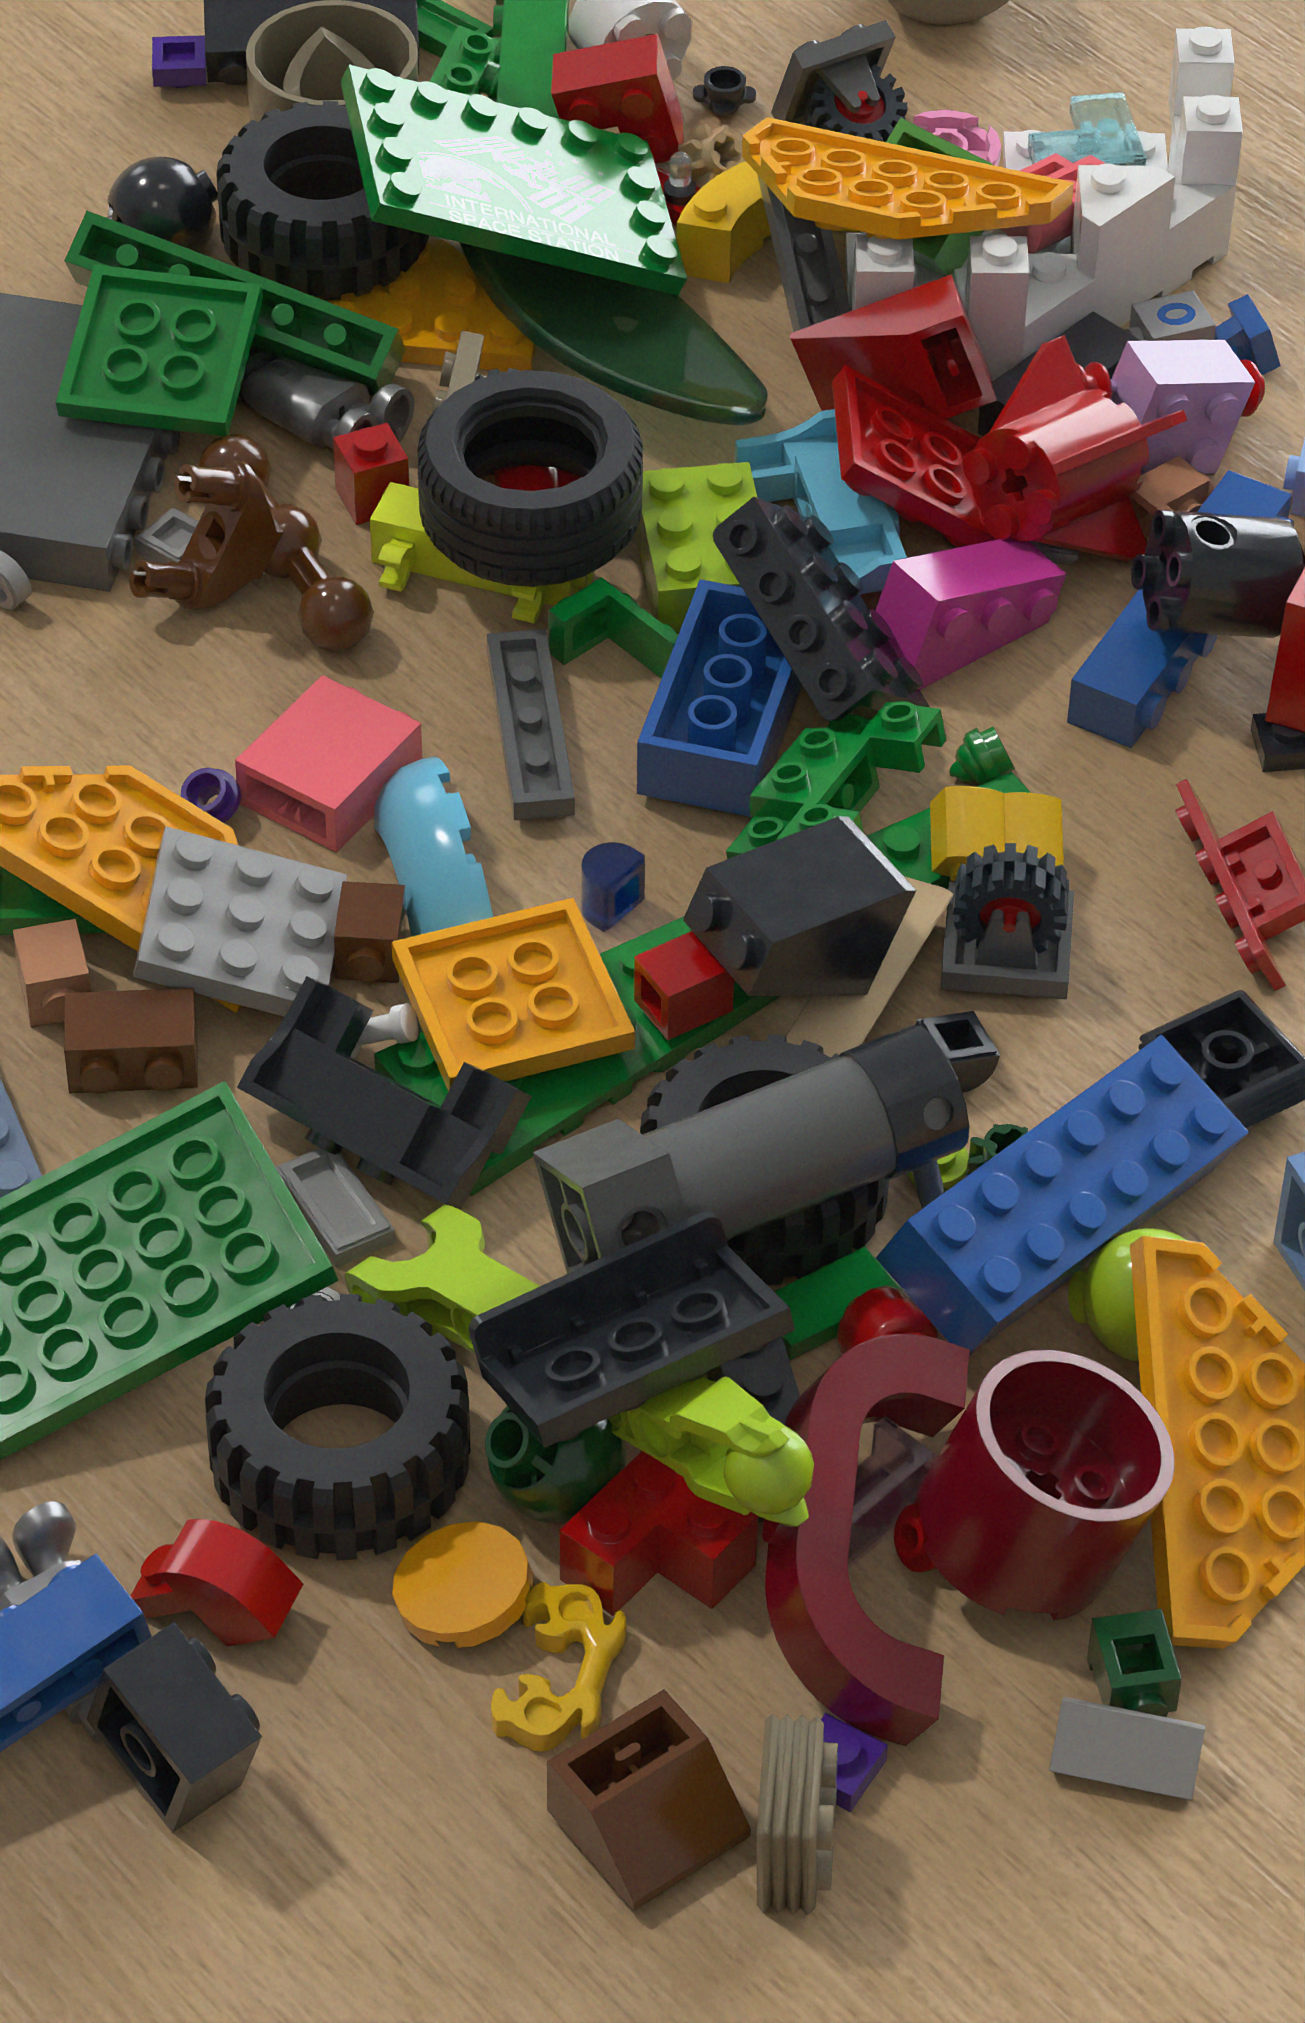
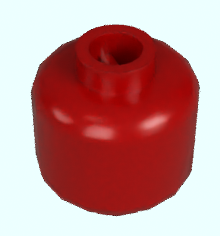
[837,1286,938,1354]

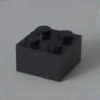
[86,1622,262,1833]

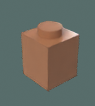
[13,919,91,1027]

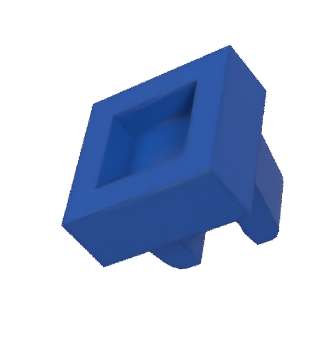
[1214,294,1281,375]

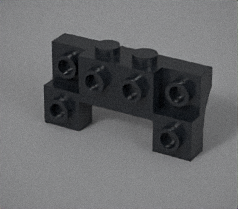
[237,976,532,1209]

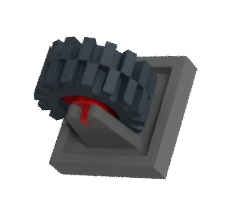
[771,20,908,142]
[940,843,1074,999]

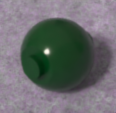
[485,1406,626,1524]

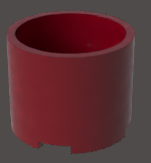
[915,1350,1174,1621]

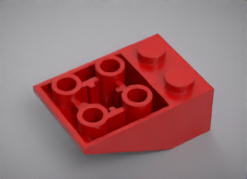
[789,274,997,419]

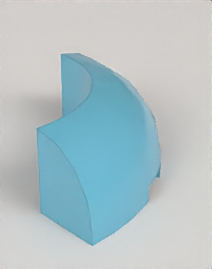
[374,756,493,937]

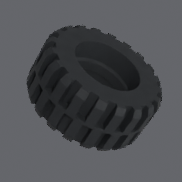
[216,101,429,301]
[640,1034,889,1285]
[205,1294,471,1561]

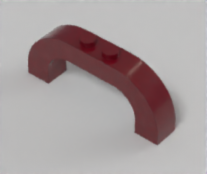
[762,1334,970,1746]

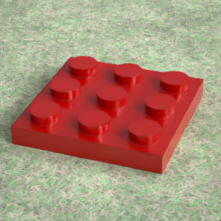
[832,365,998,547]

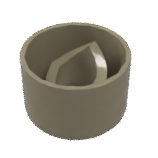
[246,0,418,122]

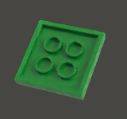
[55,265,263,436]

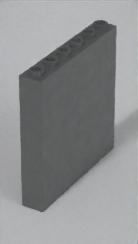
[0,293,181,592]

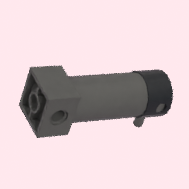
[533,1025,970,1274]

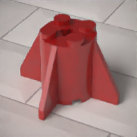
[963,335,1188,562]

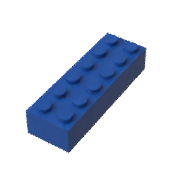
[876,1035,1249,1356]

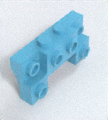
[735,409,907,594]

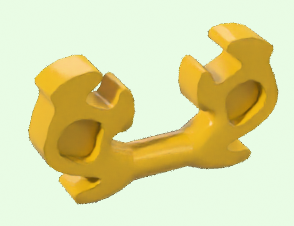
[491,1582,627,1752]

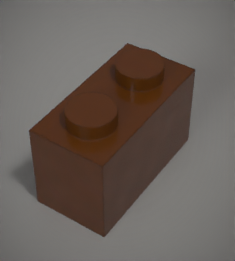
[64,988,198,1093]

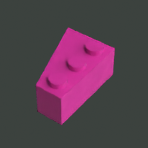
[876,538,1067,690]

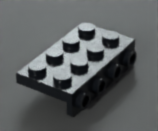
[713,497,930,722]
[468,1211,795,1448]

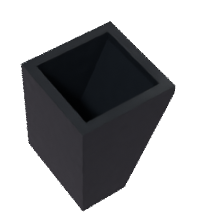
[683,816,917,996]

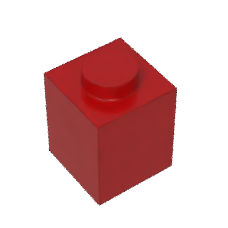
[333,423,409,525]
[634,931,736,1040]

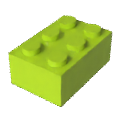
[635,462,757,635]

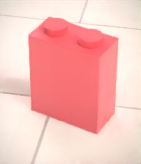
[235,675,422,853]

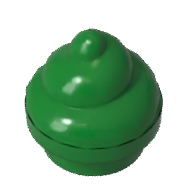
[949,726,1015,785]

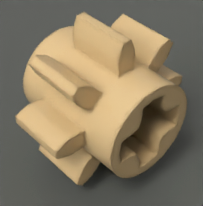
[678,123,744,188]

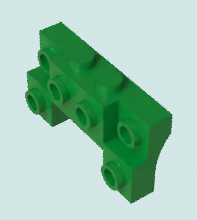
[726,701,947,859]

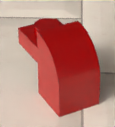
[130,1519,304,1647]

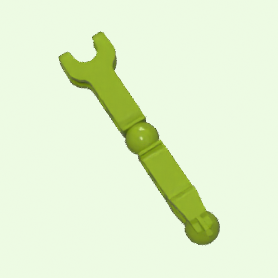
[344,1205,814,1527]

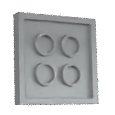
[133,826,347,1017]

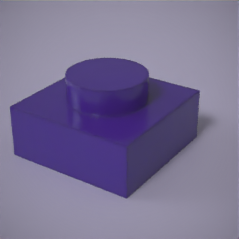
[152,35,207,88]
[821,1713,888,1812]

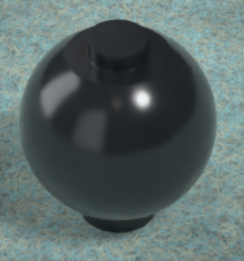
[106,156,218,253]

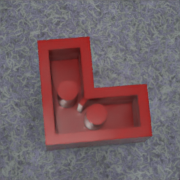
[551,34,684,164]
[559,1451,758,1616]

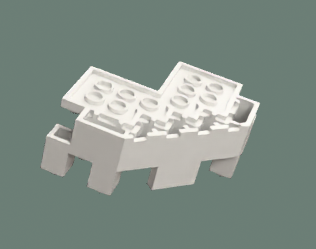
[845,27,1243,382]

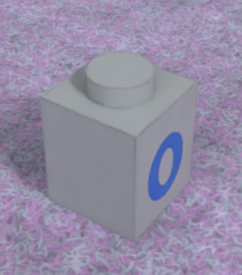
[1125,290,1216,341]

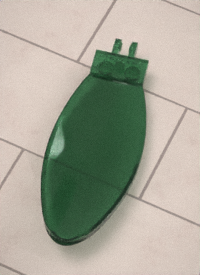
[459,242,768,425]

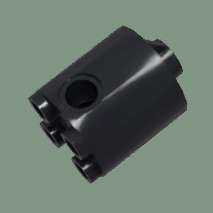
[1131,510,1305,638]

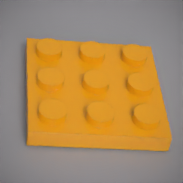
[392,898,635,1092]

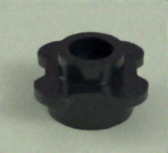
[693,66,756,116]

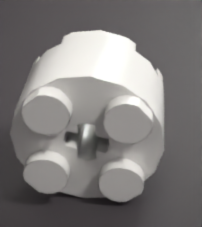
[569,0,692,81]

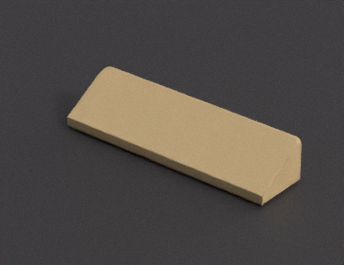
[786,877,954,1057]

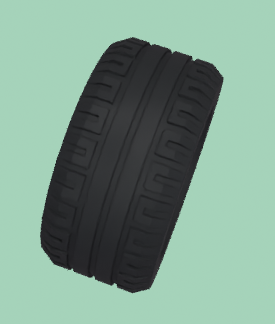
[417,370,643,587]

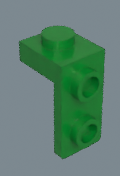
[548,577,678,679]

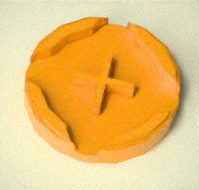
[392,1521,534,1648]

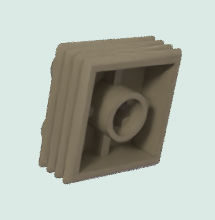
[757,1713,838,1915]

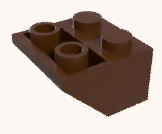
[547,1689,751,1911]

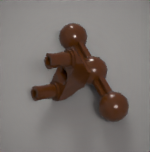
[129,433,374,651]

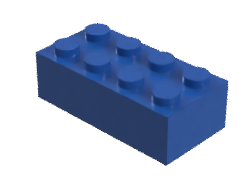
[637,579,802,817]

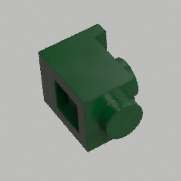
[1087,1609,1182,1717]

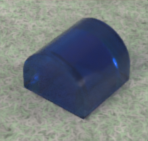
[581,842,645,932]

